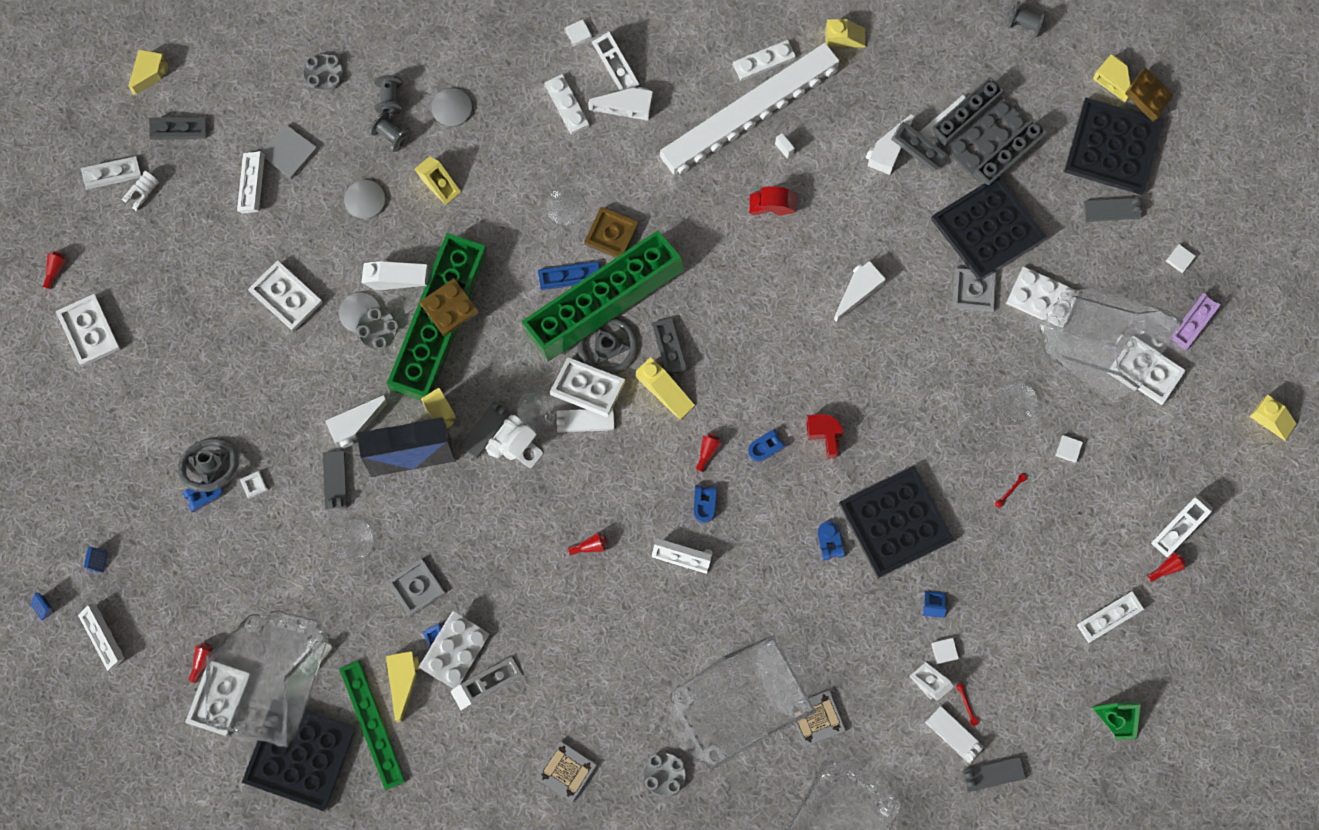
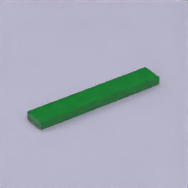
[339,660,406,791]

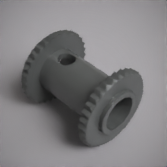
[1007,1,1046,38]
[374,75,403,114]
[369,111,411,152]

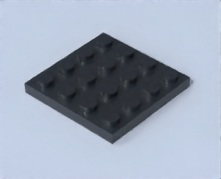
[1064,97,1164,195]
[931,177,1047,282]
[839,466,954,579]
[241,699,356,812]

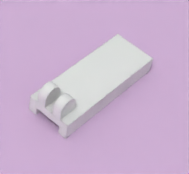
[81,156,141,190]
[556,408,614,433]
[652,538,713,574]
[925,706,984,763]

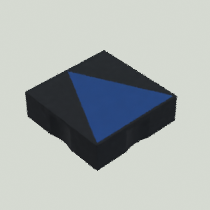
[357,417,455,477]

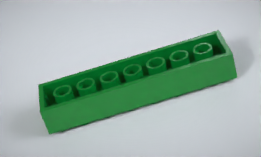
[521,230,684,362]
[387,233,487,401]

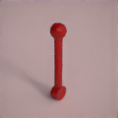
[995,474,1026,508]
[956,682,979,726]

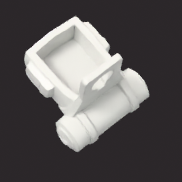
[485,415,543,468]

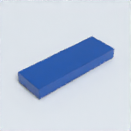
[538,261,600,291]

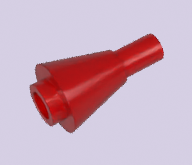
[42,251,67,290]
[695,433,722,472]
[568,532,608,556]
[1147,552,1186,583]
[188,642,216,683]

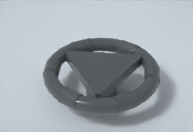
[577,317,638,375]
[178,439,239,492]

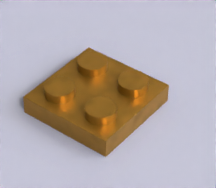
[1125,67,1173,121]
[584,207,638,258]
[420,279,478,337]

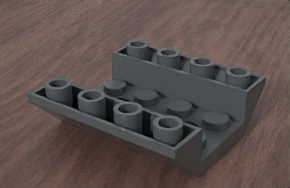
[932,77,1047,185]

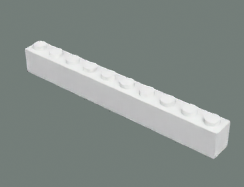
[660,43,839,175]

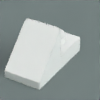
[910,662,954,701]

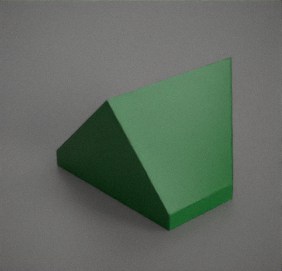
[1092,702,1140,740]

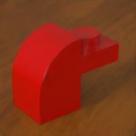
[749,186,797,216]
[806,414,843,459]

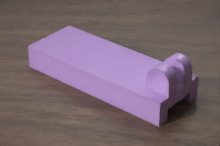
[1169,293,1220,350]

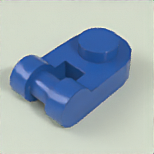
[748,429,787,462]
[182,480,223,512]
[693,485,716,523]
[818,521,844,561]

